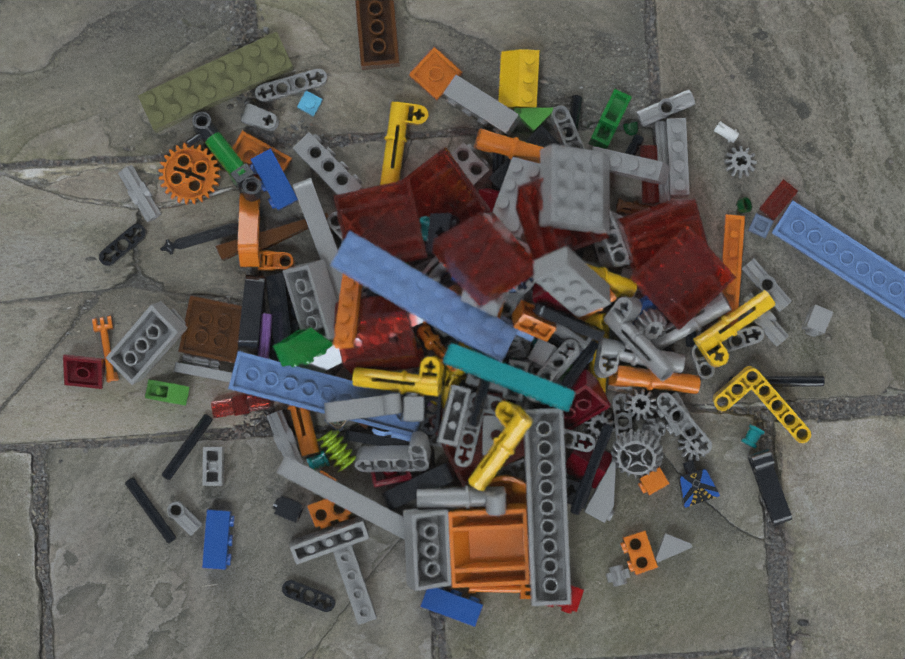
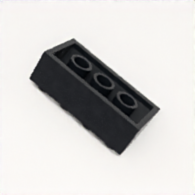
[266,273,300,353]

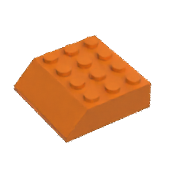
[448,503,530,588]

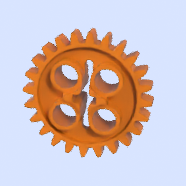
[158,143,221,205]

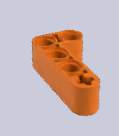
[238,193,260,267]

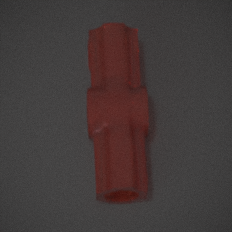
[640,145,659,204]
[211,394,271,418]

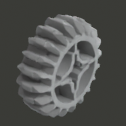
[611,428,664,479]

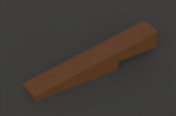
[215,212,329,261]

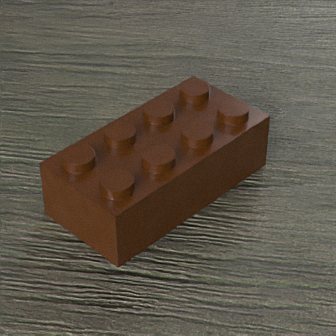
[355,0,400,70]

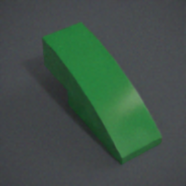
[588,89,632,149]

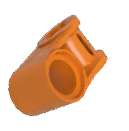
[258,250,296,271]

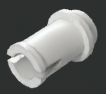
[714,121,740,143]

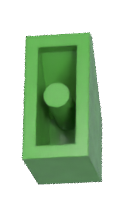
[145,379,189,406]

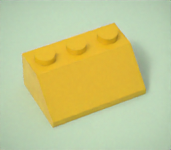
[498,49,540,110]

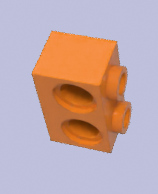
[512,300,557,342]
[307,499,352,529]
[620,530,658,575]

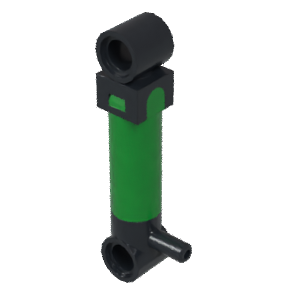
[185,112,262,202]

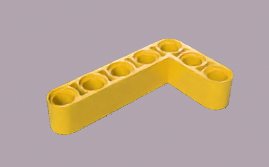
[712,366,811,443]

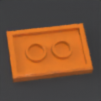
[232,130,292,181]

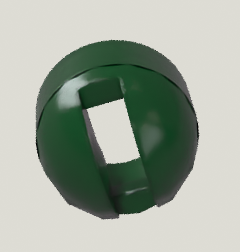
[623,121,639,136]
[735,197,752,213]

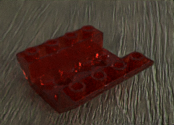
[334,296,424,376]

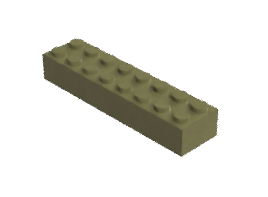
[138,31,294,133]

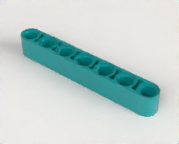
[442,343,575,412]

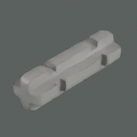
[182,354,220,370]

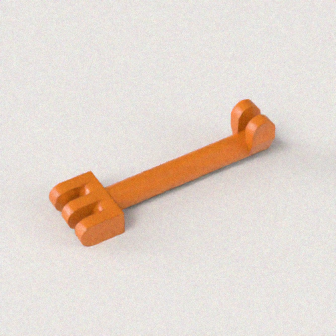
[92,316,119,383]
[468,584,530,599]

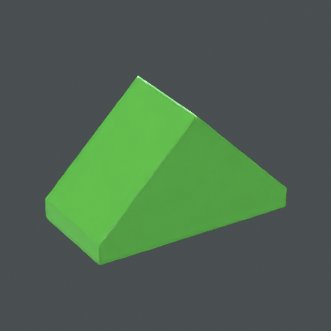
[514,108,553,133]

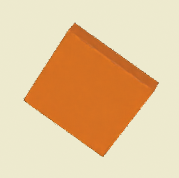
[409,47,463,101]

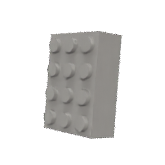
[540,144,610,235]

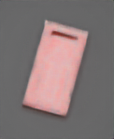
[759,179,798,221]

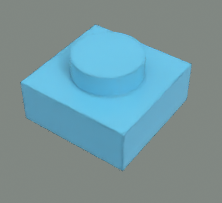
[297,91,323,117]

